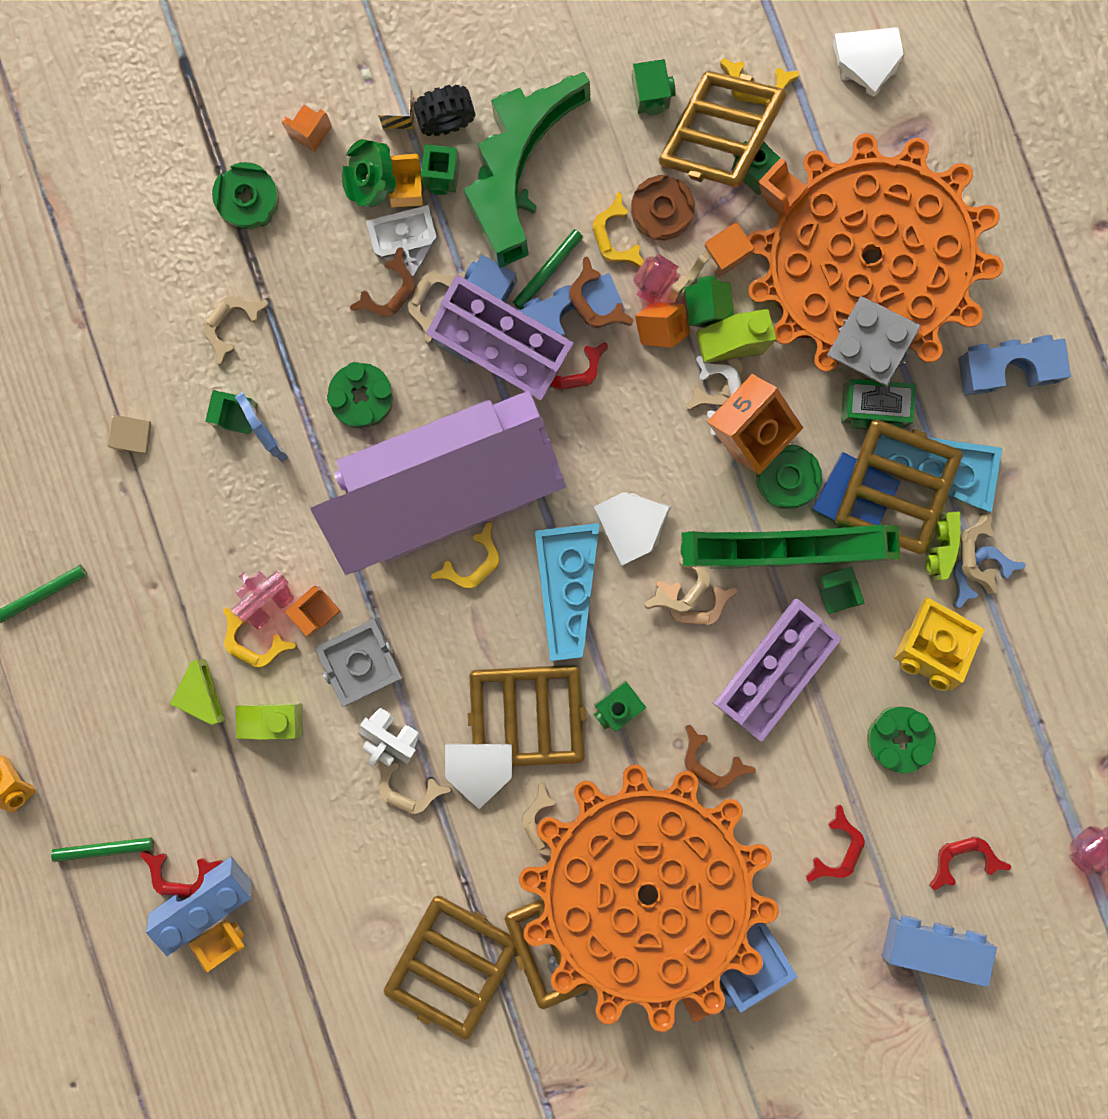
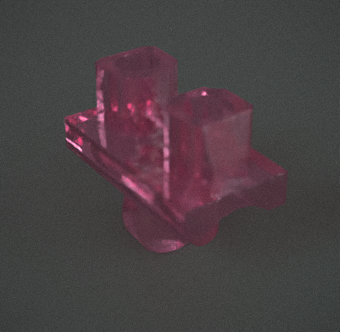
[232,570,294,629]

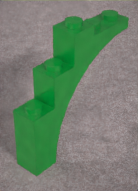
[464,72,591,268]
[680,525,900,569]

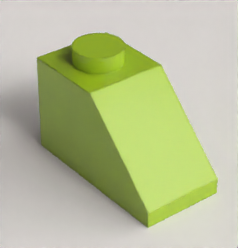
[696,309,776,363]
[235,703,303,740]

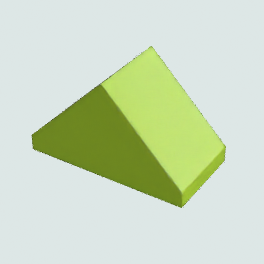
[170,659,225,725]

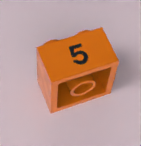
[707,374,803,475]

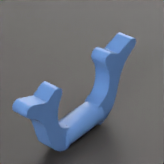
[235,392,289,462]
[953,546,1026,608]

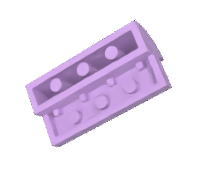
[426,274,574,400]
[713,599,842,742]

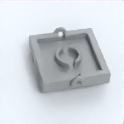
[827,296,921,387]
[315,619,403,707]

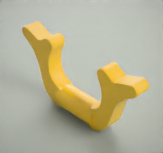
[720,58,799,106]
[592,192,646,270]
[431,522,500,589]
[223,608,297,668]

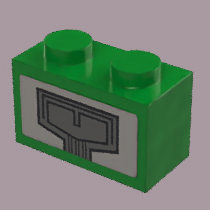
[841,379,916,430]

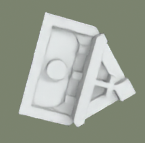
[833,27,903,97]
[366,205,437,276]
[594,492,671,566]
[445,744,512,809]

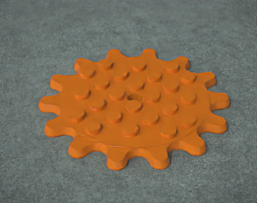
[747,133,1003,372]
[519,764,779,1032]

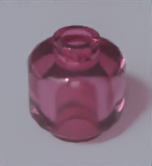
[633,253,681,304]
[1069,825,1108,876]

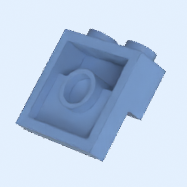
[720,923,798,1013]

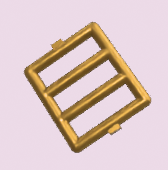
[658,71,787,187]
[835,420,963,554]
[467,665,586,767]
[384,895,517,1040]
[504,898,594,1009]

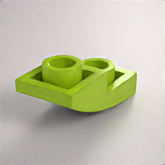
[926,511,961,581]

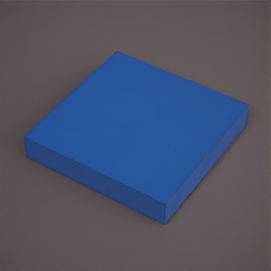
[812,452,901,525]

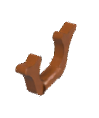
[350,247,415,317]
[569,257,633,328]
[684,725,756,789]

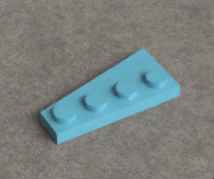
[874,435,1002,513]
[535,523,600,661]

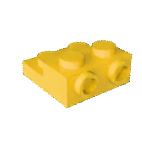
[893,597,985,691]

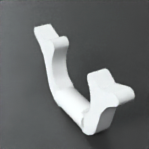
[696,356,742,435]

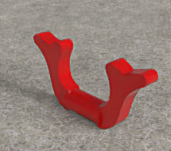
[550,343,608,391]
[806,804,865,882]
[929,836,1011,890]
[140,851,223,898]

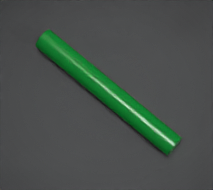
[512,229,583,310]
[0,565,87,623]
[51,837,154,862]

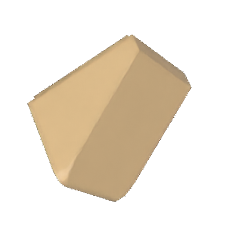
[108,415,151,454]

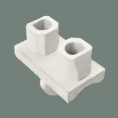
[358,708,420,767]

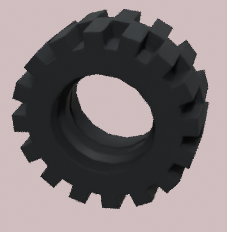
[413,84,476,136]

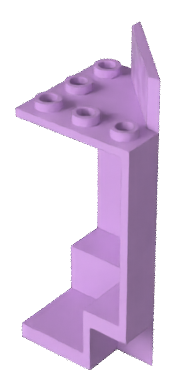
[310,391,566,576]

